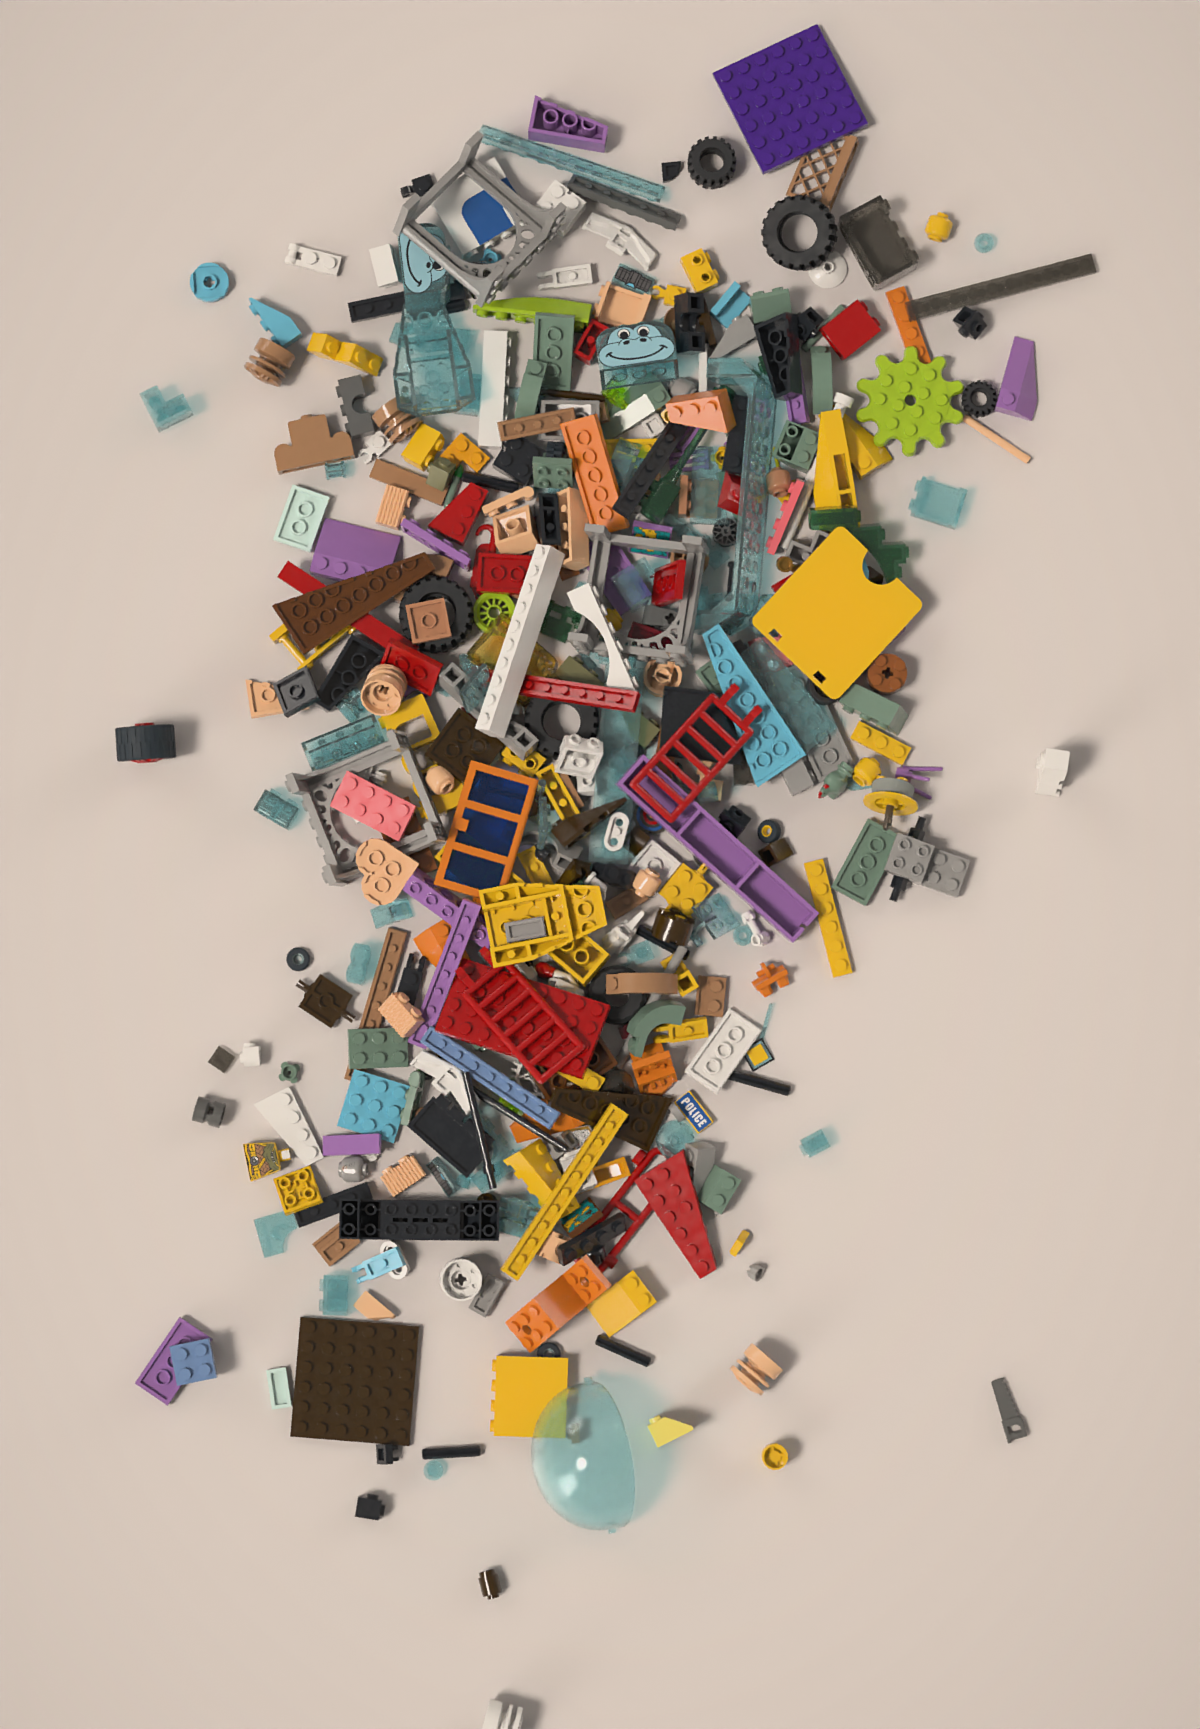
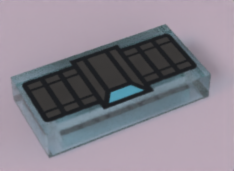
[612,263,655,295]
[426,1156,460,1198]

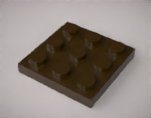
[424,707,505,790]

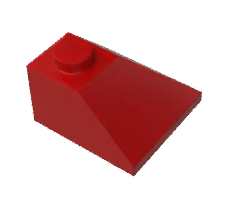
[717,472,761,521]

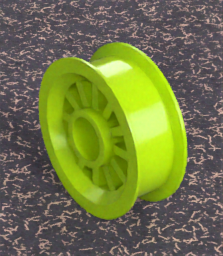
[473,593,515,636]

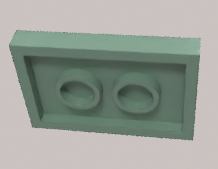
[347,1028,408,1069]

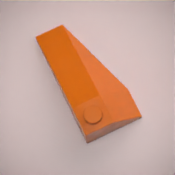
[413,920,471,982]
[509,1098,586,1143]

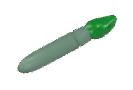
[444,465,464,508]

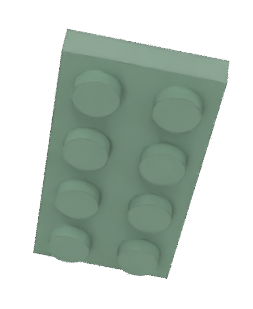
[533,312,575,391]
[831,818,897,906]

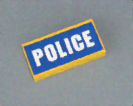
[674,1090,714,1134]

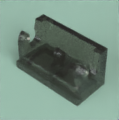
[733,748,754,786]

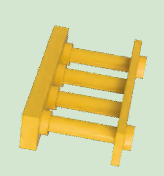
[269,624,357,670]

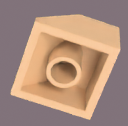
[492,505,540,555]

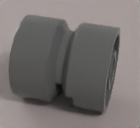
[192,1096,226,1128]

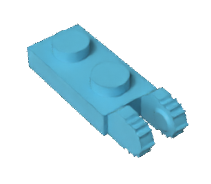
[351,1246,406,1284]

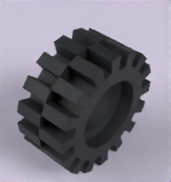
[961,380,997,418]

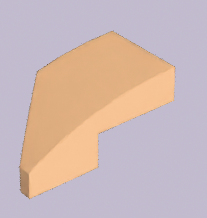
[353,1290,396,1321]

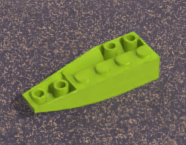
[473,297,592,333]

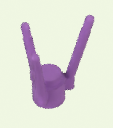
[895,765,943,799]

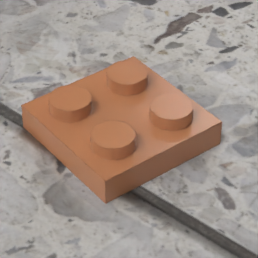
[405,598,452,645]

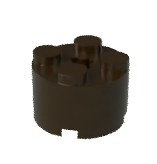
[651,908,696,946]

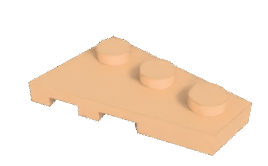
[245,679,310,719]

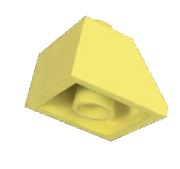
[647,1415,694,1447]

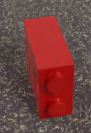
[819,299,881,360]

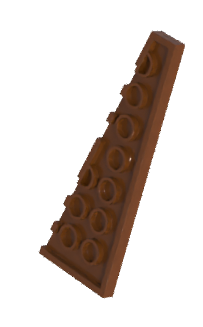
[272,552,436,655]

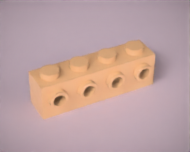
[556,487,590,571]

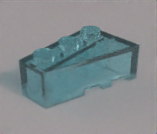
[611,437,642,493]

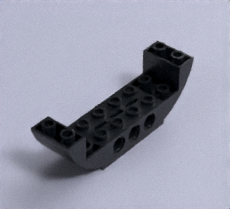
[339,1199,500,1241]

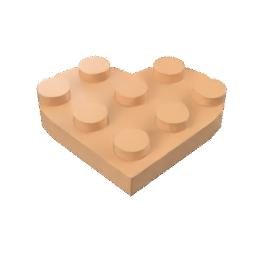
[356,838,419,905]

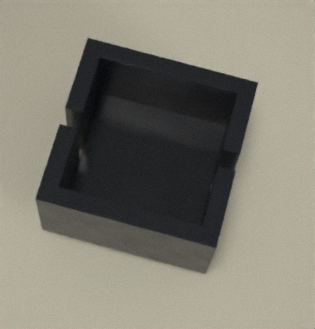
[492,437,546,487]

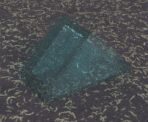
[370,898,413,929]

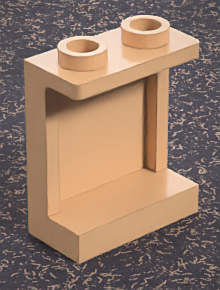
[592,281,651,329]

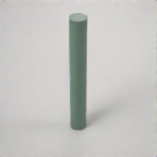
[801,305,845,352]

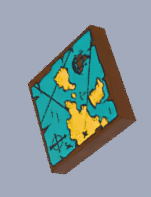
[558,1197,603,1239]

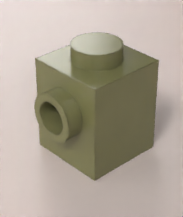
[426,456,456,492]

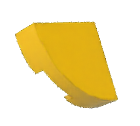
[729,1230,750,1257]

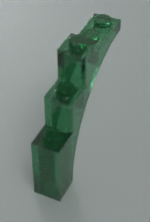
[808,505,909,583]

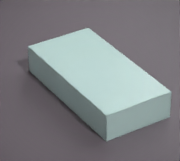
[266,1367,292,1410]

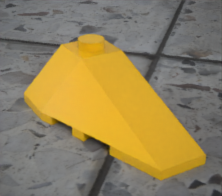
[818,405,893,480]

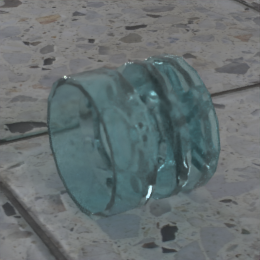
[499,1197,540,1238]

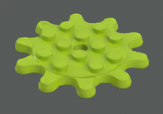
[856,346,964,457]

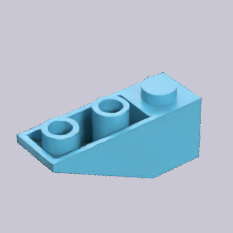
[249,298,302,349]

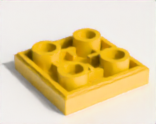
[273,1166,323,1216]

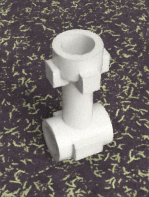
[741,910,770,947]

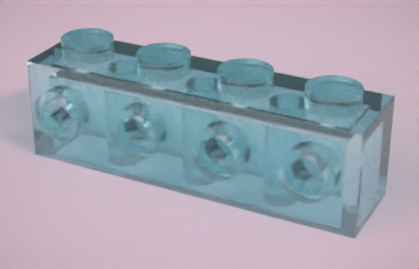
[301,714,385,772]

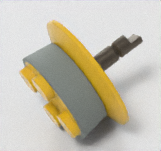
[863,776,918,831]

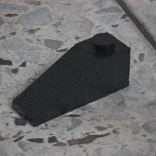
[534,493,561,546]

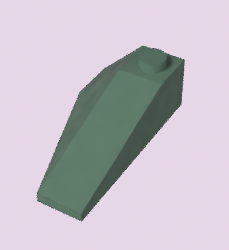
[600,372,671,439]

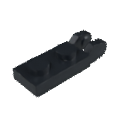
[397,953,426,1007]

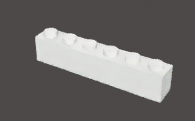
[478,330,512,450]

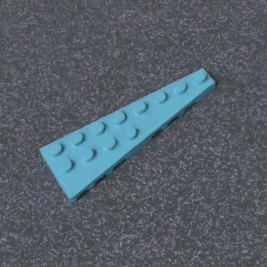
[702,623,806,787]

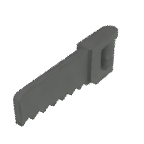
[991,1378,1027,1444]

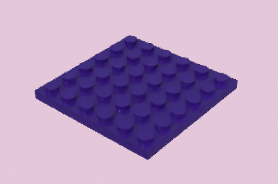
[713,24,868,175]

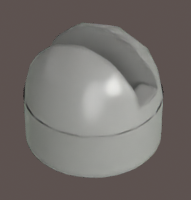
[747,1264,765,1281]

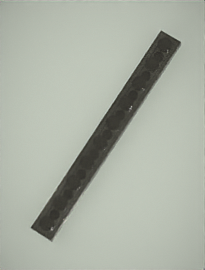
[905,254,1097,322]

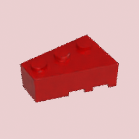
[427,482,489,546]

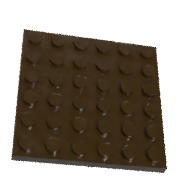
[290,1317,419,1446]

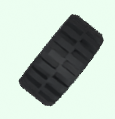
[761,195,838,271]
[399,576,474,654]
[524,697,599,760]

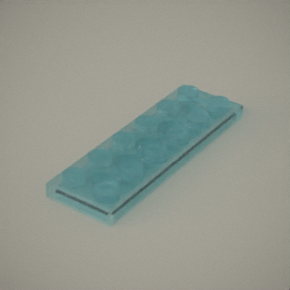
[740,637,837,753]

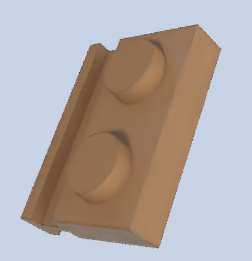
[694,975,727,1018]
[312,1223,361,1267]

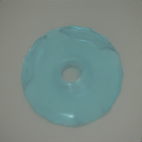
[656,1121,695,1158]

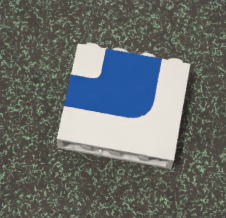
[431,157,527,259]

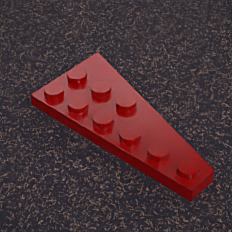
[634,1149,717,1279]

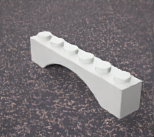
[567,583,639,691]

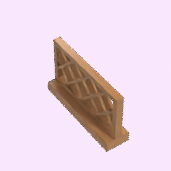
[786,135,859,212]

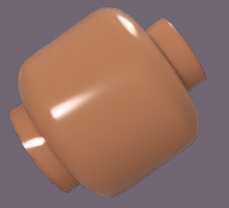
[765,467,791,498]

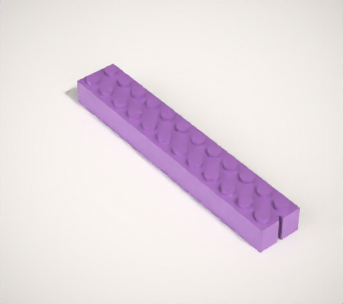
[615,754,819,943]

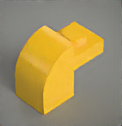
[660,953,699,997]

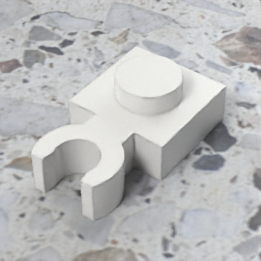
[358,429,392,464]

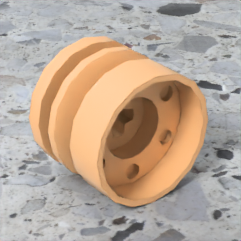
[360,664,407,716]
[730,1343,783,1396]

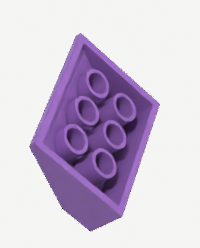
[310,518,401,581]

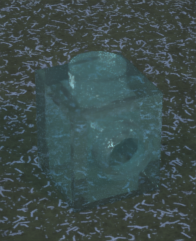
[799,1129,831,1158]

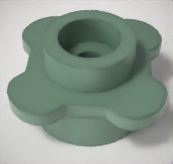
[279,1062,300,1083]

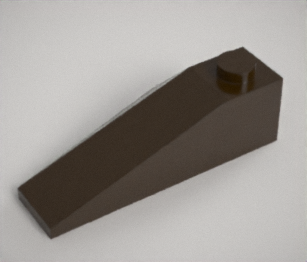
[550,797,628,850]

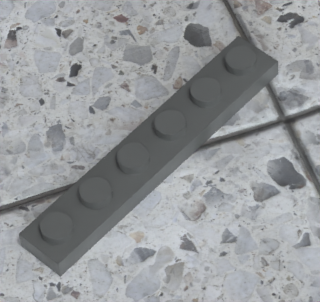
[567,174,682,231]

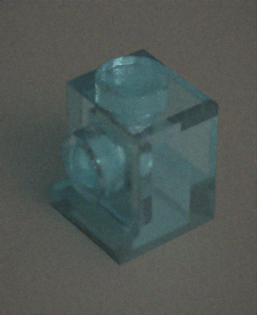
[696,781,718,805]

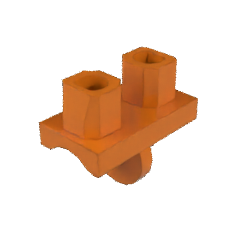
[751,962,789,997]

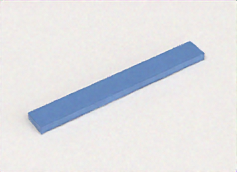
[420,1026,561,1130]

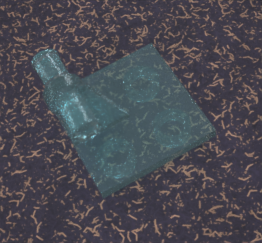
[459,653,491,713]
[690,893,741,948]

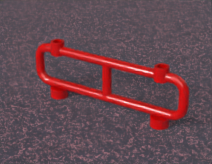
[574,1147,674,1273]

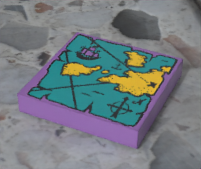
[629,520,673,559]

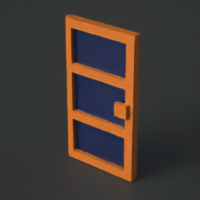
[434,760,539,899]

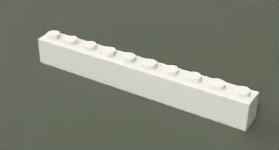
[475,544,565,738]

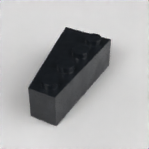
[753,312,802,401]
[314,634,384,713]

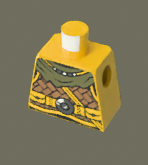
[243,1143,291,1182]

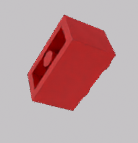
[573,319,609,366]

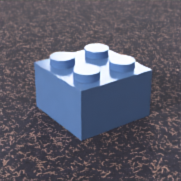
[169,1338,218,1386]

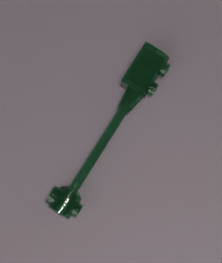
[639,385,736,525]

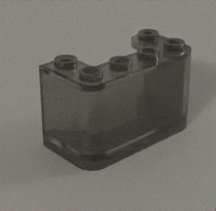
[838,195,919,291]

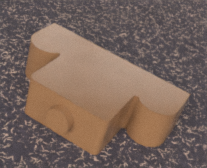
[274,414,355,475]

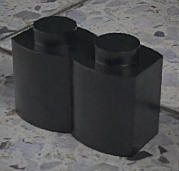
[591,862,637,889]

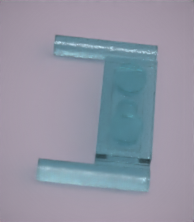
[535,779,551,850]

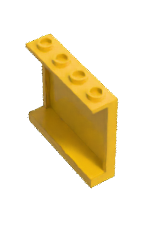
[490,1355,568,1438]

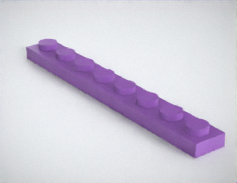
[408,898,482,1049]

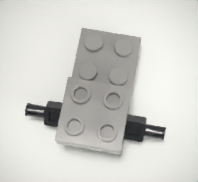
[884,816,970,902]

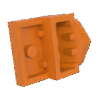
[630,1043,678,1096]

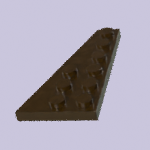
[547,1087,673,1152]

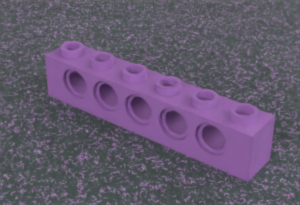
[402,867,491,951]

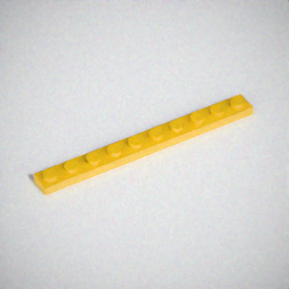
[500,1103,628,1281]

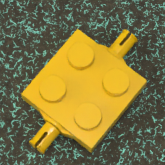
[658,862,714,916]

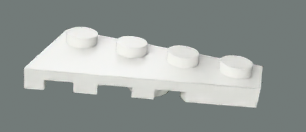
[254,1087,324,1167]

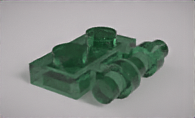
[539,599,578,644]

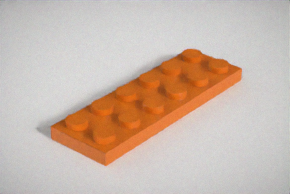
[560,413,630,533]

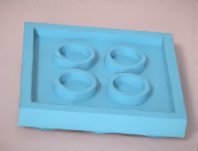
[337,1069,410,1143]

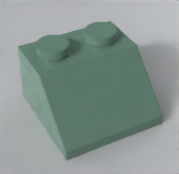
[697,1164,742,1215]

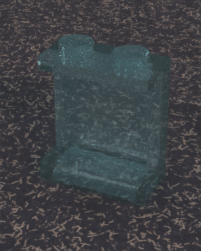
[908,476,968,530]

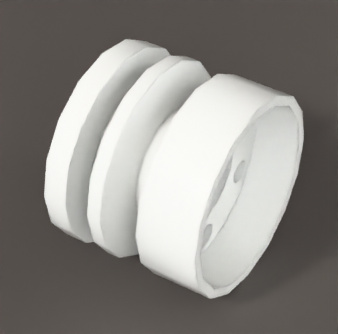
[439,1258,482,1301]
[482,1699,523,1729]

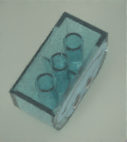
[398,223,454,314]
[596,321,679,390]

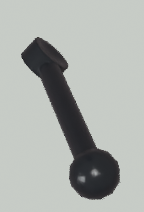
[725,561,735,602]

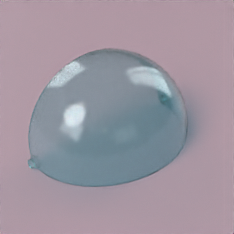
[531,1377,635,1534]

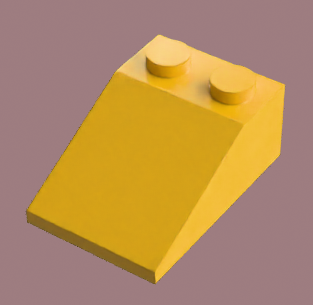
[586,1270,657,1337]

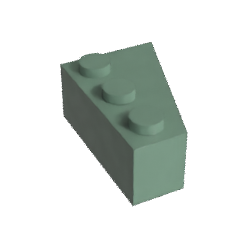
[839,683,909,736]

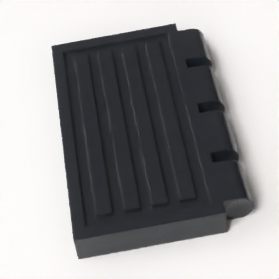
[407,1093,495,1178]

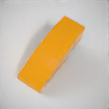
[575,1157,631,1196]

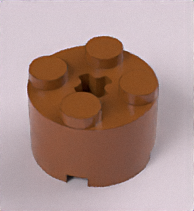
[867,653,907,696]

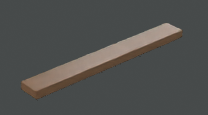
[344,927,408,1080]

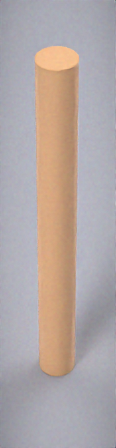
[963,414,1031,464]

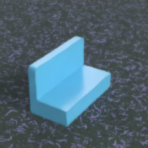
[710,281,750,329]

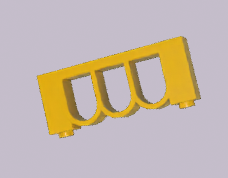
[378,694,469,821]

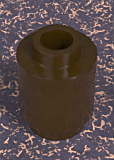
[478,1569,502,1600]

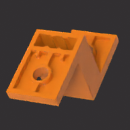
[505,1254,611,1353]

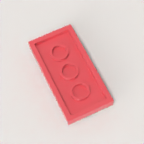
[330,771,417,841]

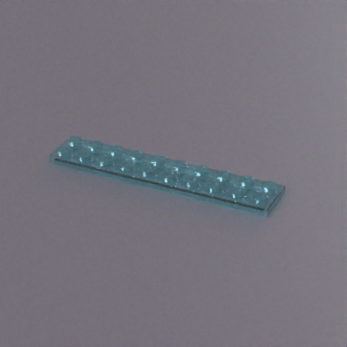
[588,665,645,865]

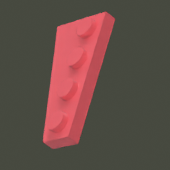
[765,477,804,555]

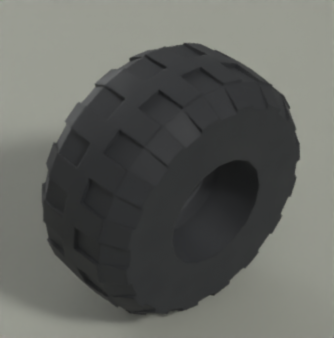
[588,965,647,1025]

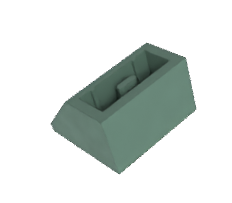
[749,287,792,326]
[772,420,819,474]

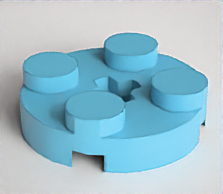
[190,263,229,302]

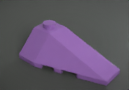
[994,336,1037,421]

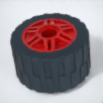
[115,723,176,763]

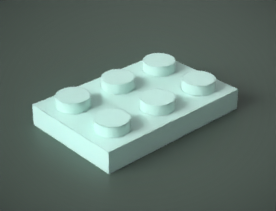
[273,485,330,553]

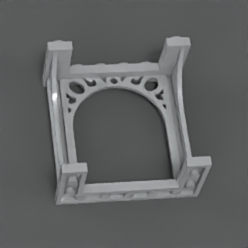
[393,131,567,308]
[567,523,710,667]
[285,729,448,887]

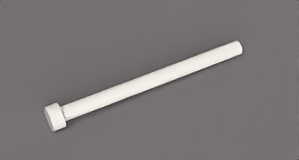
[778,392,854,550]

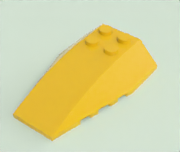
[479,882,607,968]

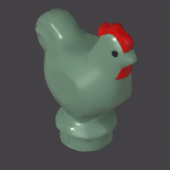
[818,761,854,800]

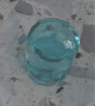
[335,688,368,724]

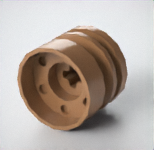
[244,338,296,387]
[372,394,424,445]

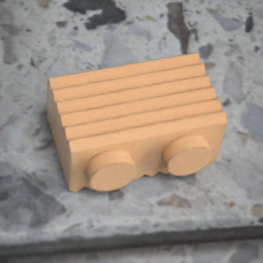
[375,484,412,531]
[378,992,425,1038]
[380,1154,427,1197]

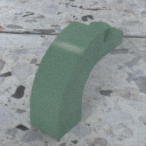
[810,346,833,414]
[514,359,547,419]
[626,1000,686,1058]

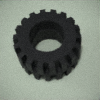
[687,136,736,189]

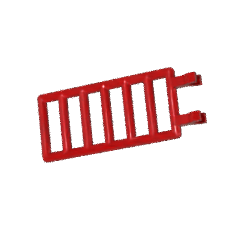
[629,683,763,823]
[455,946,585,1084]

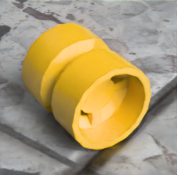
[761,1443,788,1470]

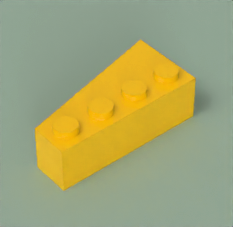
[503,1138,580,1219]

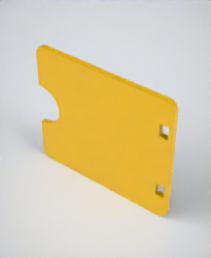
[752,527,922,699]

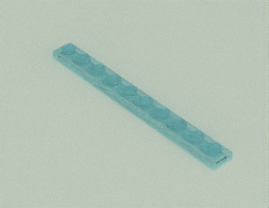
[479,125,666,203]

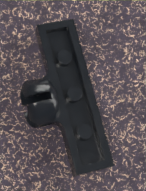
[557,1212,627,1266]

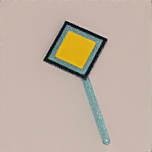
[744,1003,775,1072]

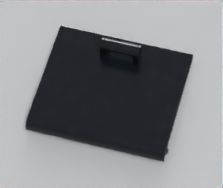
[659,686,741,766]

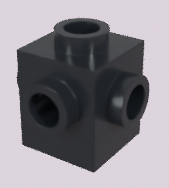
[797,306,824,342]
[952,306,987,340]
[718,805,751,838]

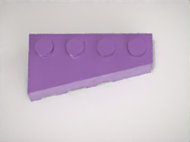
[528,95,608,153]

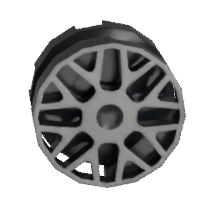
[712,518,740,547]

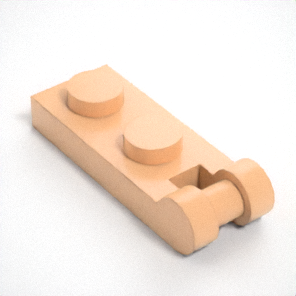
[481,486,534,518]

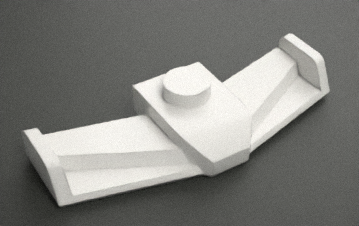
[581,212,657,271]
[410,1049,480,1116]

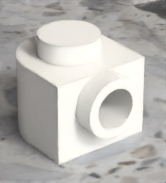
[240,1043,261,1067]

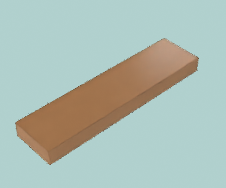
[497,407,576,442]
[369,459,449,506]

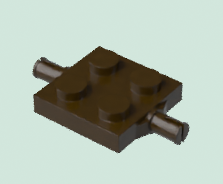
[296,974,356,1029]

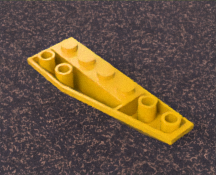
[813,409,860,531]

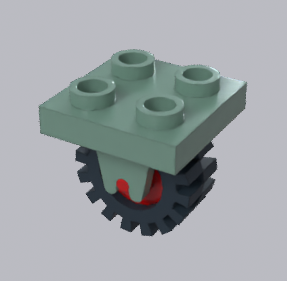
[532,441,574,490]

